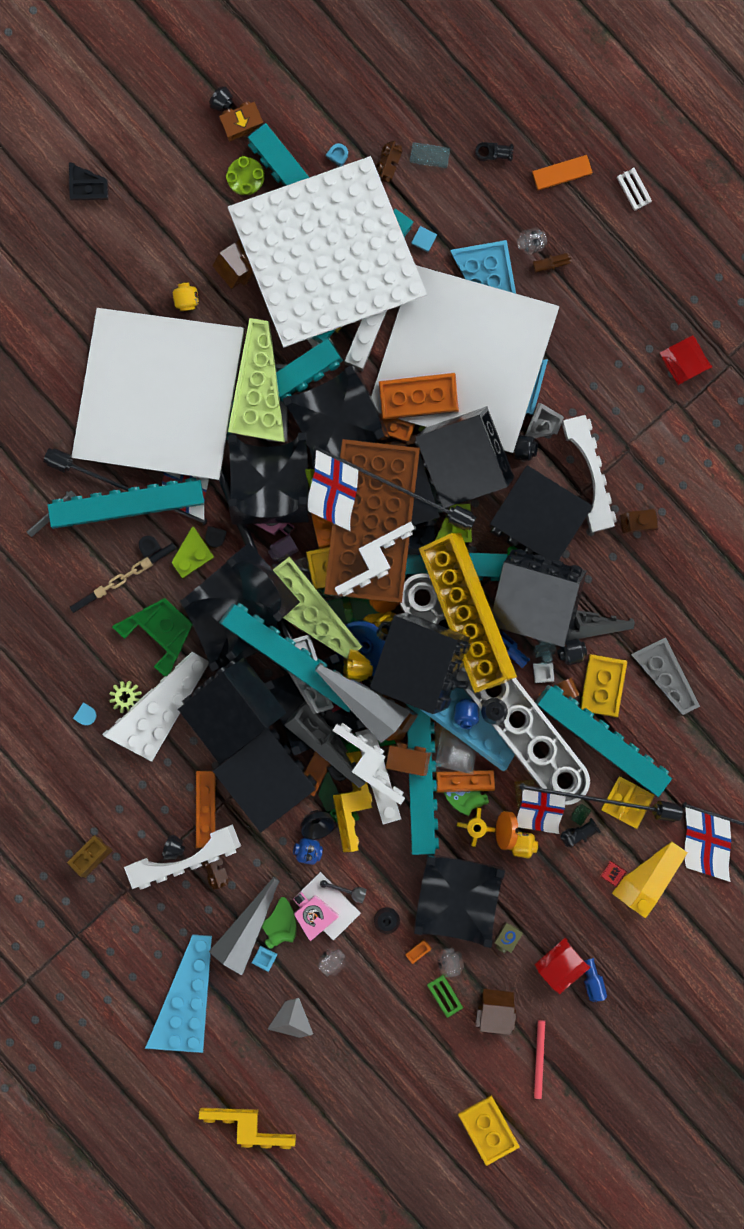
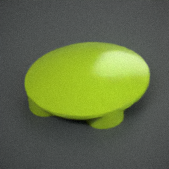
[226,156,264,195]

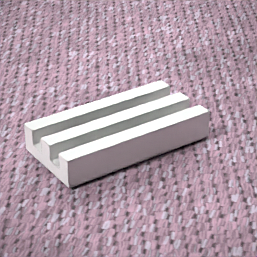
[617,168,652,211]

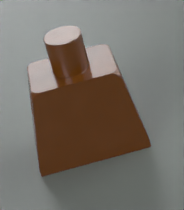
[620,509,659,534]

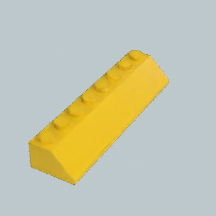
[419,533,517,693]

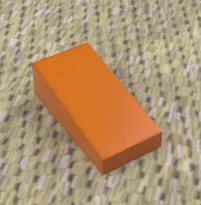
[405,939,432,964]

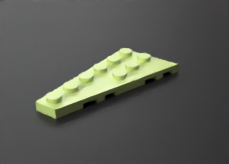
[228,318,285,443]
[273,556,362,659]

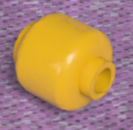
[173,283,199,311]
[510,832,538,858]

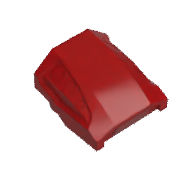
[659,335,713,386]
[534,937,591,994]

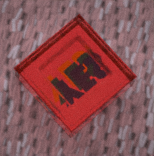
[600,860,627,887]

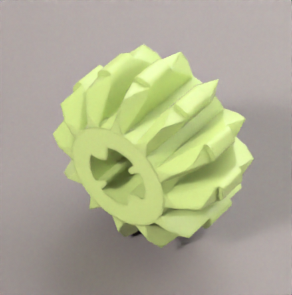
[109,681,142,713]

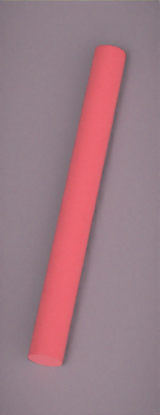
[534,1020,545,1099]

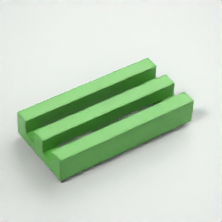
[427,974,463,1018]

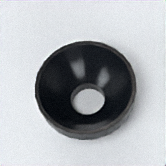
[300,810,335,840]

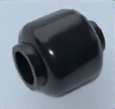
[512,435,538,461]
[557,638,587,665]

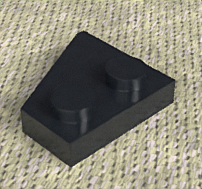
[69,162,109,201]
[408,526,435,555]

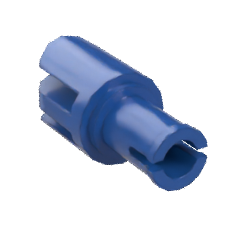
[499,629,530,668]
[584,958,607,1002]

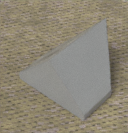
[525,403,564,439]
[268,998,313,1038]

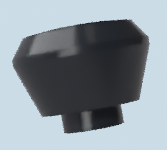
[209,86,234,112]
[481,698,508,725]
[162,835,185,860]
[374,907,400,934]

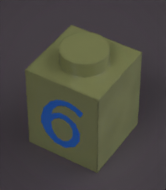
[494,921,523,953]

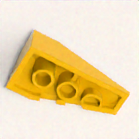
[612,841,688,918]

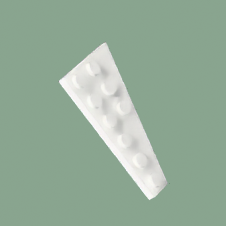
[102,652,209,761]

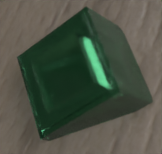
[570,803,591,826]

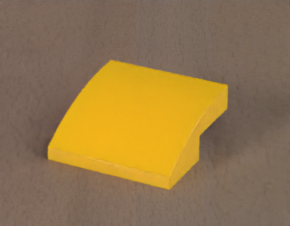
[601,776,655,829]

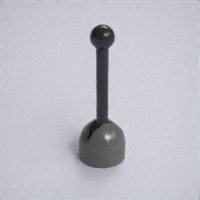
[320,880,367,904]

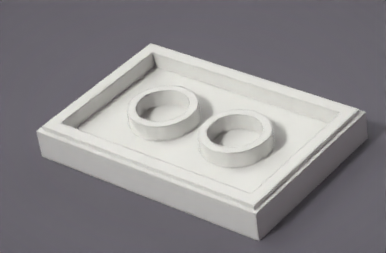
[294,872,361,940]

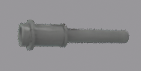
[27,490,77,537]

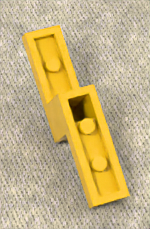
[333,751,372,852]
[199,1108,296,1149]

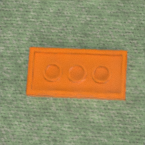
[379,373,459,420]

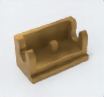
[67,835,113,878]

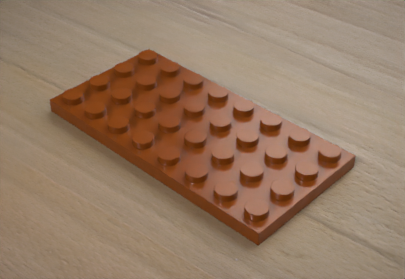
[324,439,420,603]

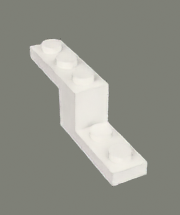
[335,522,415,597]
[332,723,405,805]
[356,729,401,824]

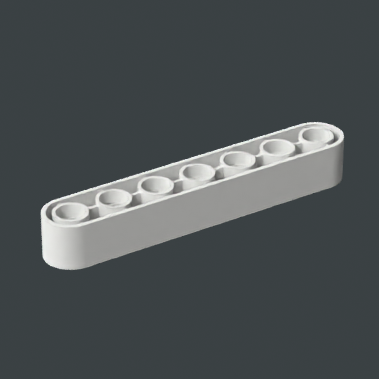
[400,573,590,805]

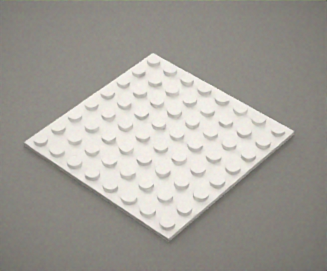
[228,156,427,348]
[371,265,559,453]
[71,308,245,480]

